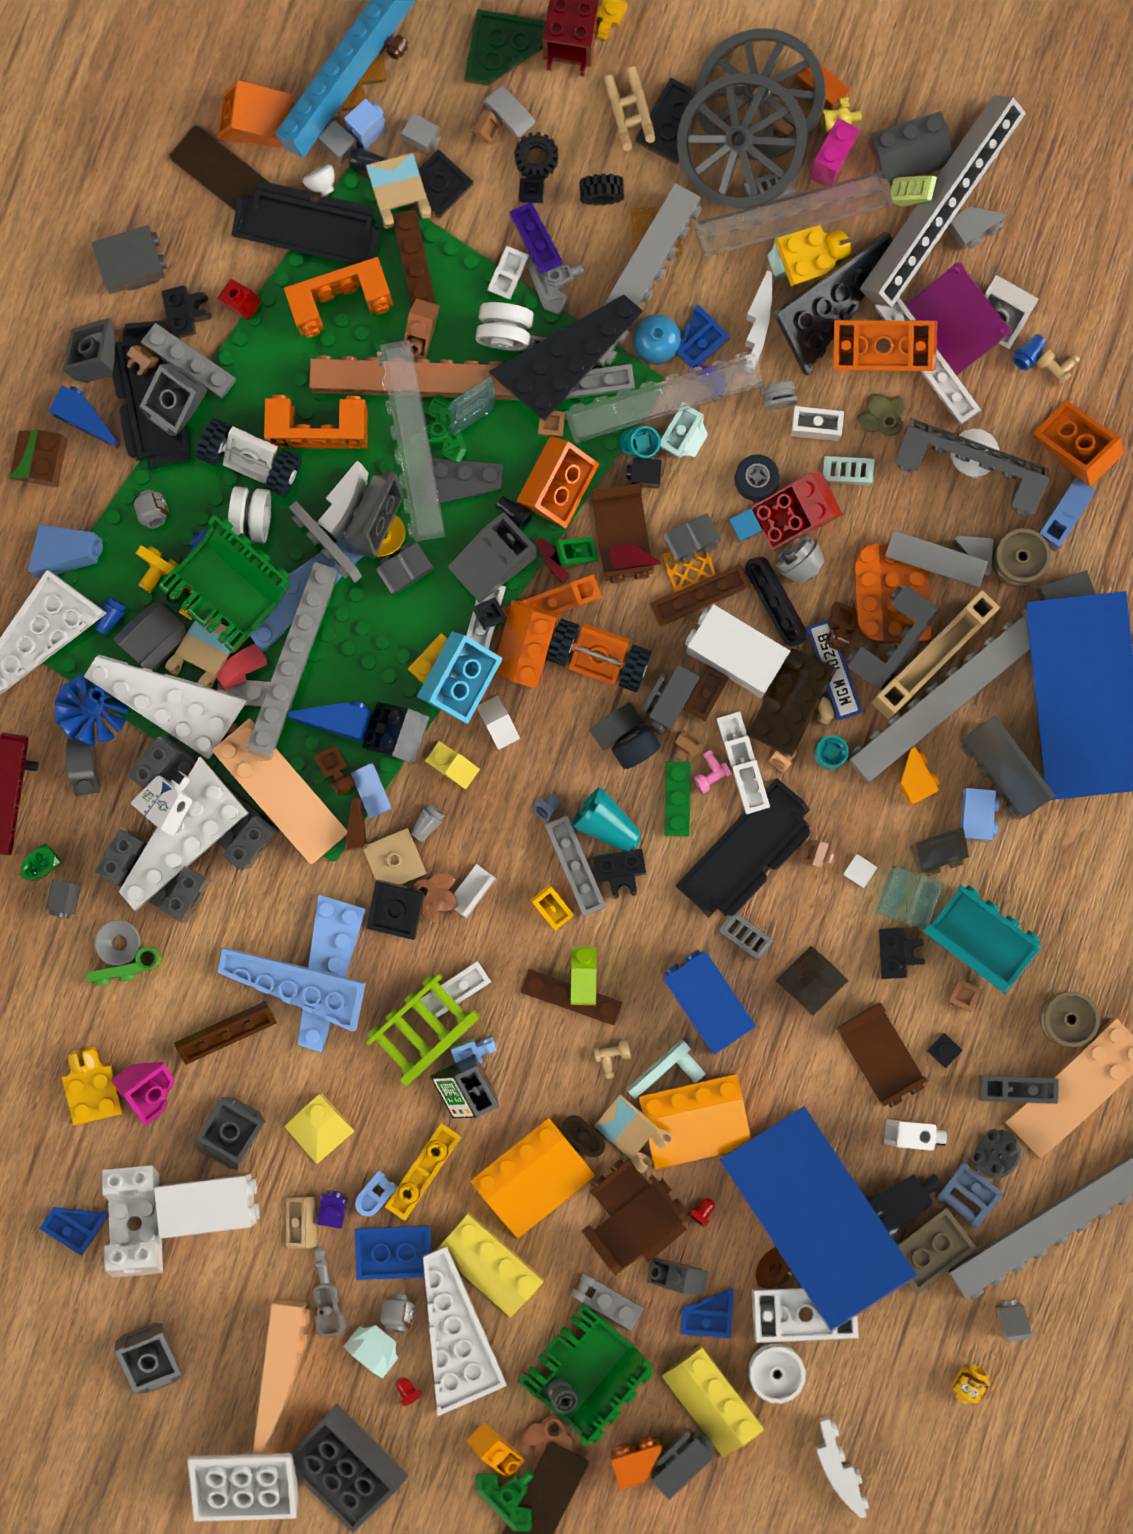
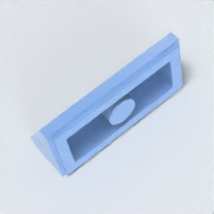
[351,763,393,819]

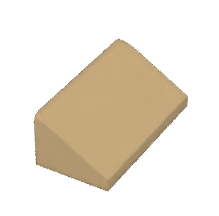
[286,1197,317,1248]

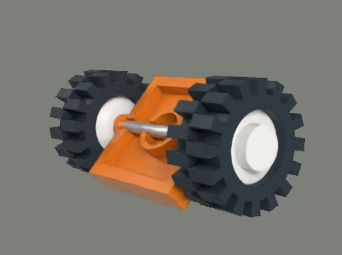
[546,618,652,693]

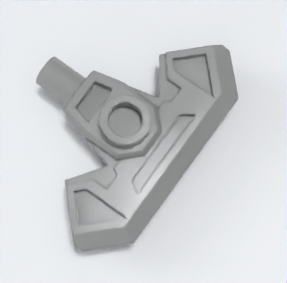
[526,255,584,315]

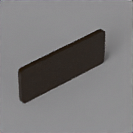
[170,126,268,211]
[502,1442,588,1534]

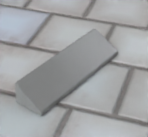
[885,531,988,588]

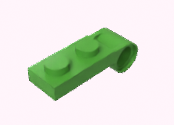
[86,947,162,987]

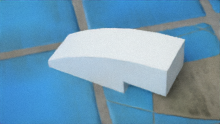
[317,461,368,542]

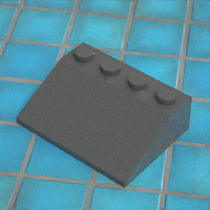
[961,715,1056,819]
[288,1404,409,1533]

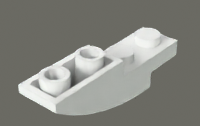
[815,1416,869,1518]

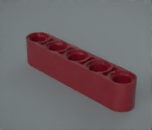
[0,732,28,856]

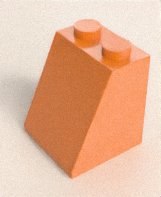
[217,80,295,147]

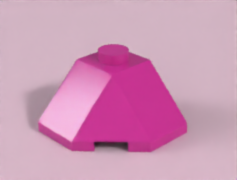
[111,1061,175,1126]

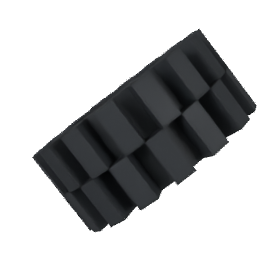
[514,132,558,179]
[579,174,624,206]

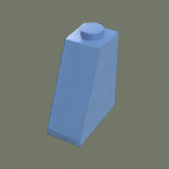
[28,525,103,579]

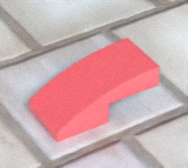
[216,644,267,691]

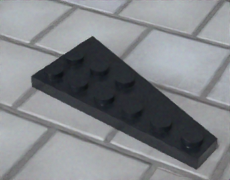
[773,232,893,375]
[489,294,642,422]

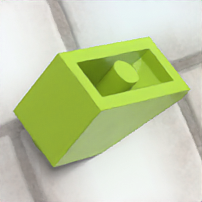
[571,946,597,1005]

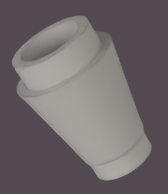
[411,804,445,842]

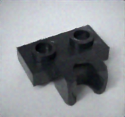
[161,285,212,339]
[593,849,646,899]
[879,928,925,979]

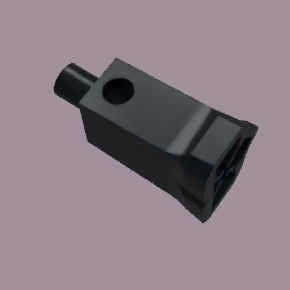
[865,1174,942,1240]

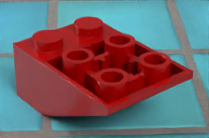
[750,472,843,551]

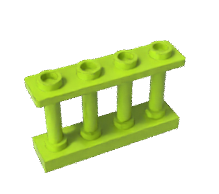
[366,973,481,1087]

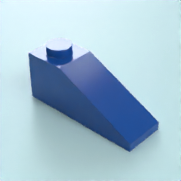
[49,385,120,449]

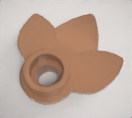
[412,873,458,922]
[522,1415,573,1461]

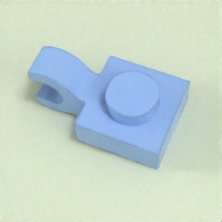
[450,1036,496,1064]

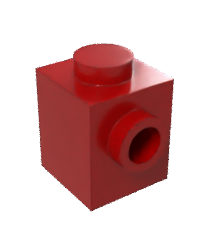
[217,279,262,321]

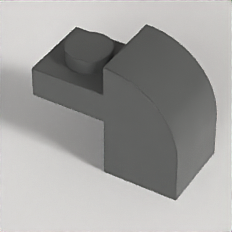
[66,738,100,796]

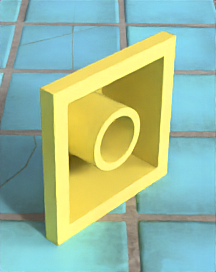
[284,1093,354,1164]

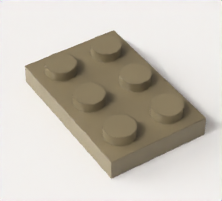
[897,1207,977,1294]

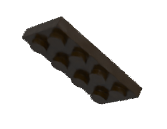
[747,648,837,757]

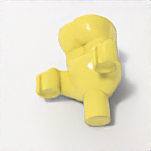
[820,97,862,133]

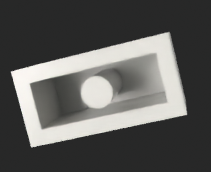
[790,406,844,442]

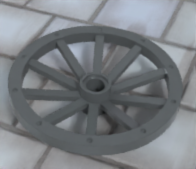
[694,28,826,160]
[677,73,808,208]

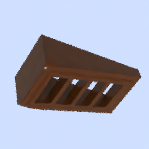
[345,798,367,851]

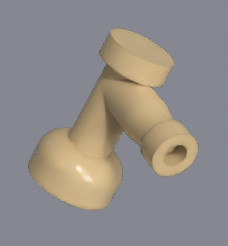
[1036,349,1080,385]
[594,1039,631,1079]

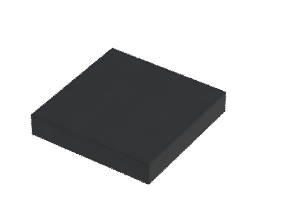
[418,149,474,218]
[366,880,425,940]

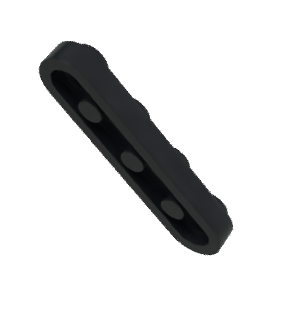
[745,556,807,647]

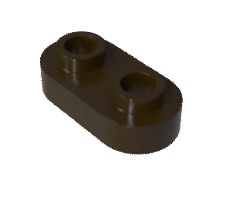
[562,1115,606,1157]

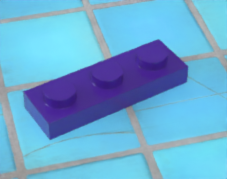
[509,202,562,274]

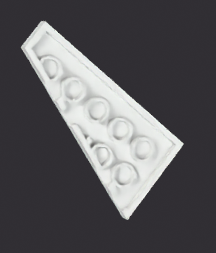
[0,570,107,695]
[84,655,249,759]
[119,757,249,911]
[423,1245,507,1416]

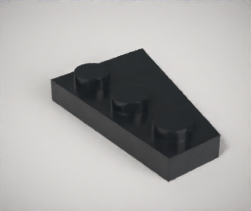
[635,77,692,165]

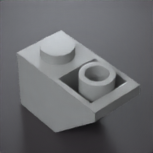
[947,207,1006,250]

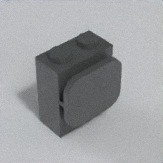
[92,225,167,294]
[641,665,700,735]
[651,1427,714,1500]

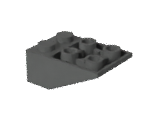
[448,512,536,603]

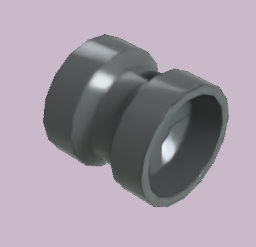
[546,1378,578,1413]

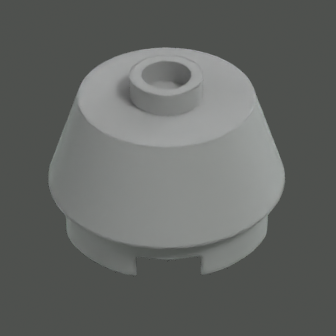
[775,534,825,584]

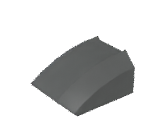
[63,318,115,383]
[139,364,207,436]
[113,604,186,672]
[194,1097,265,1170]
[115,1322,182,1394]

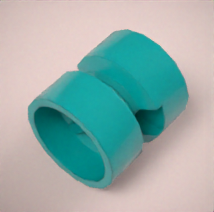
[620,426,661,458]
[814,735,849,770]

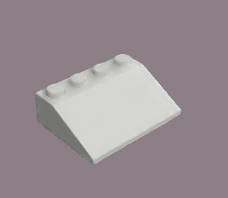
[188,1454,298,1521]

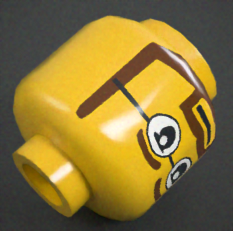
[952,1365,990,1404]

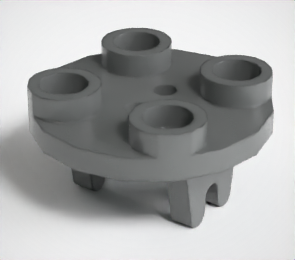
[971,1129,1021,1179]

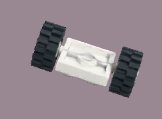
[196,418,302,497]

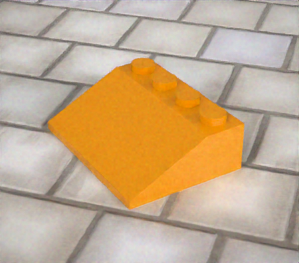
[638,1074,751,1170]
[470,1117,596,1239]

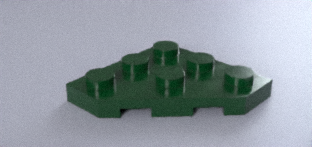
[464,9,546,86]

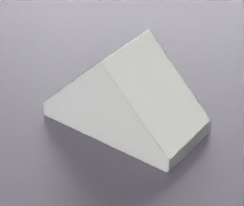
[477,695,520,750]

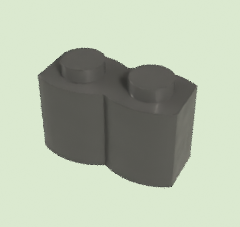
[663,513,720,564]
[376,542,434,596]
[46,879,81,918]

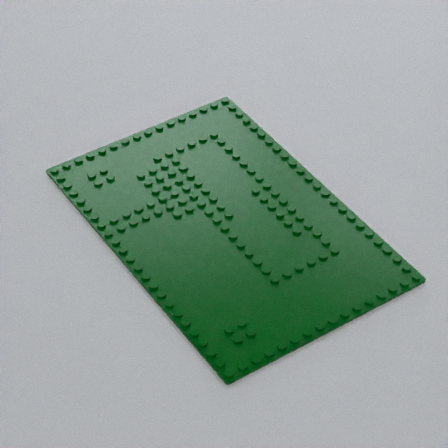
[43,168,667,862]

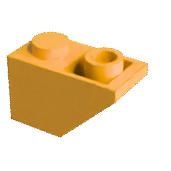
[898,747,940,806]
[466,1422,525,1479]

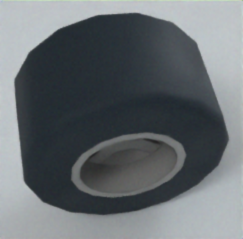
[734,454,780,501]
[612,726,660,769]

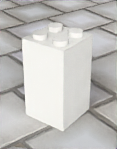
[685,604,790,699]
[154,1173,260,1238]

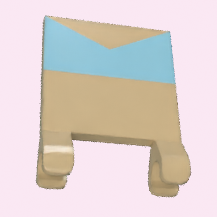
[366,153,431,229]
[165,620,235,689]
[594,1094,672,1173]

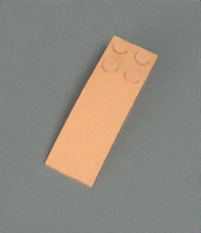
[211,718,347,865]
[1005,1018,1133,1159]
[253,1299,310,1455]

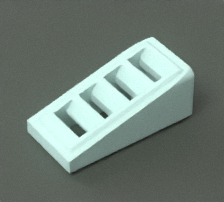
[823,456,875,486]

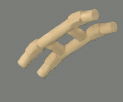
[604,66,655,151]

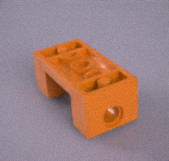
[284,257,394,338]
[833,320,937,371]
[264,395,368,449]

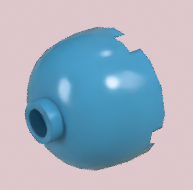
[633,314,681,365]

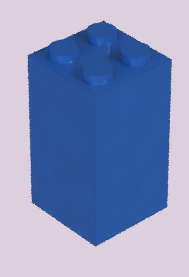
[662,950,756,1055]

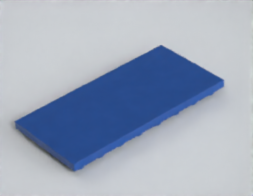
[1025,591,1133,800]
[720,1106,917,1332]

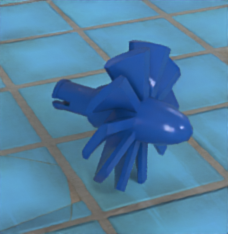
[54,674,128,746]

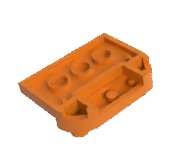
[853,543,932,643]

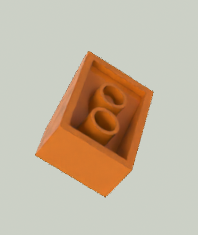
[1032,400,1124,487]

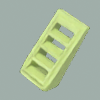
[889,176,937,207]

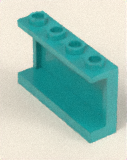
[923,884,1042,995]

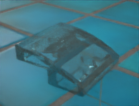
[447,377,495,436]
[876,866,943,930]

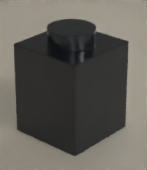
[626,458,662,489]

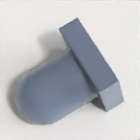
[532,794,560,823]

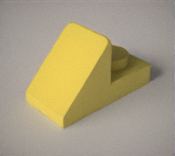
[425,741,480,790]

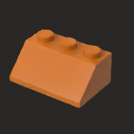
[517,436,599,529]
[495,600,560,689]

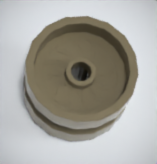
[992,529,1051,587]
[1040,992,1100,1047]

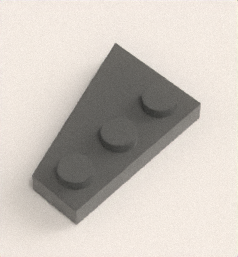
[425,458,504,508]

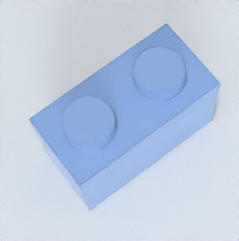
[344,98,386,150]
[959,788,1000,842]

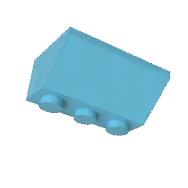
[417,631,503,724]

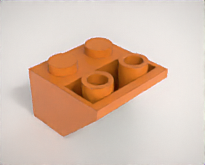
[611,1435,662,1490]

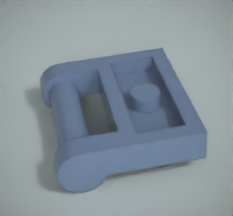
[935,1162,1004,1229]

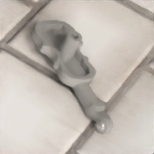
[313,1247,346,1337]

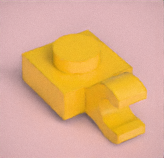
[597,0,628,40]

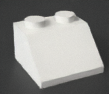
[985,275,1039,349]

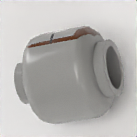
[134,490,169,528]
[380,1294,415,1333]

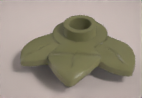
[857,394,905,436]

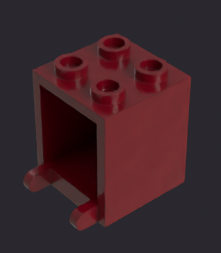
[542,0,599,76]

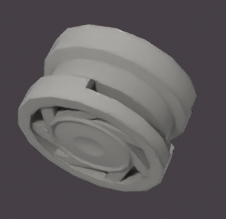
[760,381,798,411]

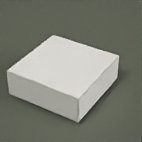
[843,854,878,888]

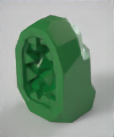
[19,843,62,881]

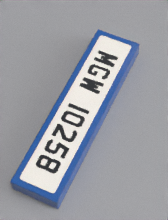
[806,620,862,721]

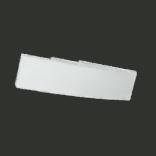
[744,270,772,375]
[716,711,770,814]

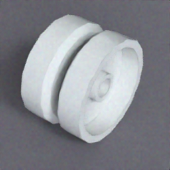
[475,302,534,351]
[228,486,271,544]
[748,1343,806,1403]

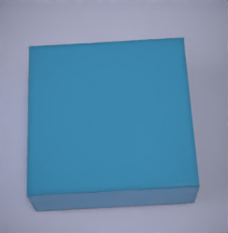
[729,509,762,542]

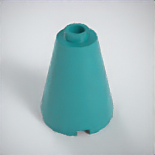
[571,787,642,851]

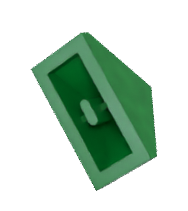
[555,537,598,570]

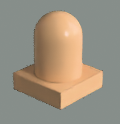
[768,750,796,773]

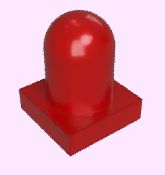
[688,1198,715,1227]
[396,1377,423,1407]

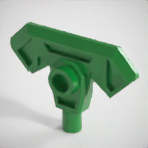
[408,395,467,464]
[476,1469,534,1532]

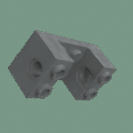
[847,585,941,690]
[94,829,211,923]

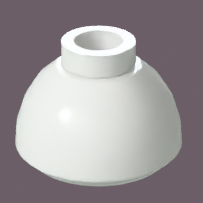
[302,164,335,197]

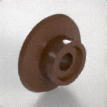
[756,1247,792,1289]

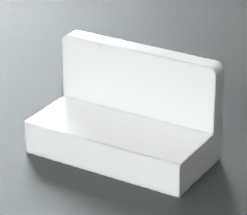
[453,864,496,919]

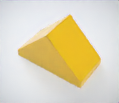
[530,884,574,931]

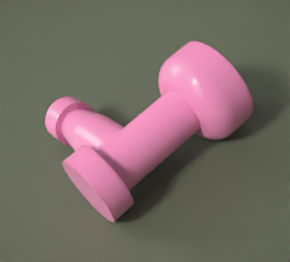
[693,750,732,794]

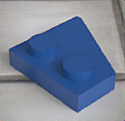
[677,304,730,371]
[39,1207,109,1256]
[680,1289,734,1339]

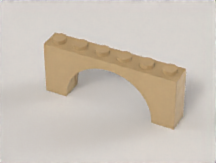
[871,590,1000,720]

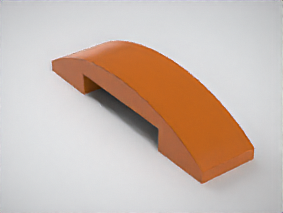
[502,574,602,620]

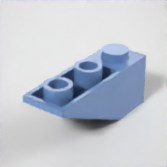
[1039,477,1096,552]

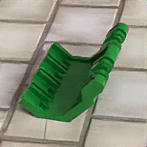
[158,515,291,653]
[518,1303,653,1447]

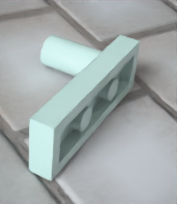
[626,1039,706,1099]

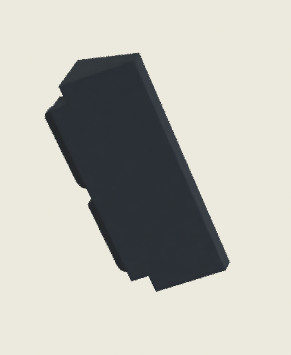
[231,182,384,265]
[112,320,192,470]
[675,778,810,918]

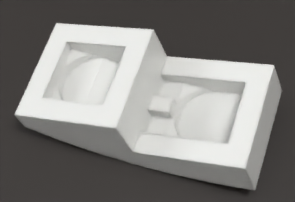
[488,246,529,300]

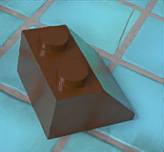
[9,430,67,487]

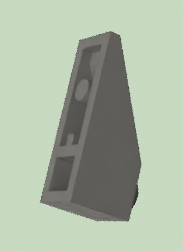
[978,1075,1059,1104]

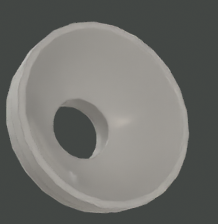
[95,920,141,966]

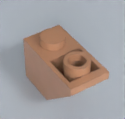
[401,298,440,359]

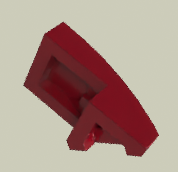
[536,537,569,584]
[609,543,661,571]

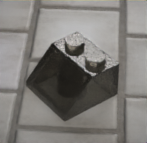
[909,827,969,877]
[776,946,848,1016]

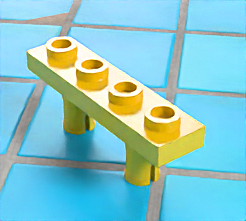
[136,545,199,620]
[385,1123,462,1221]

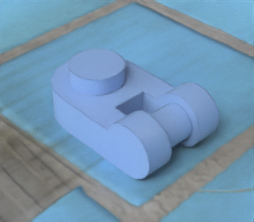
[355,1170,398,1216]

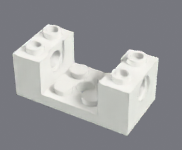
[102,1166,163,1278]
[752,1286,858,1343]

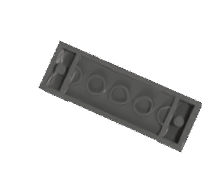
[894,417,1050,515]
[127,735,280,871]

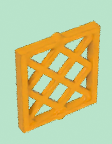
[662,552,716,592]

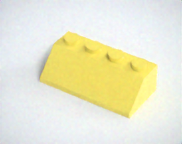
[436,1213,544,1318]
[661,1344,764,1457]

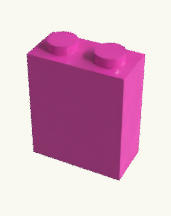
[810,118,860,189]

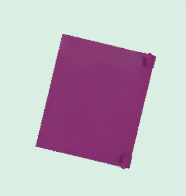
[905,261,1012,376]

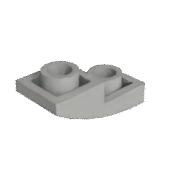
[483,86,536,138]

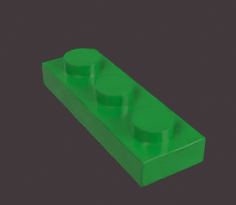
[664,761,691,837]

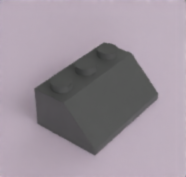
[869,111,952,187]
[343,471,404,559]

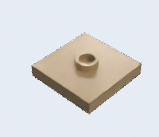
[363,828,427,885]

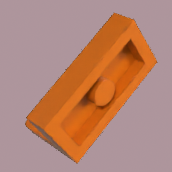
[795,63,850,110]

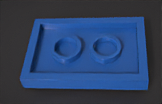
[355,1225,432,1280]

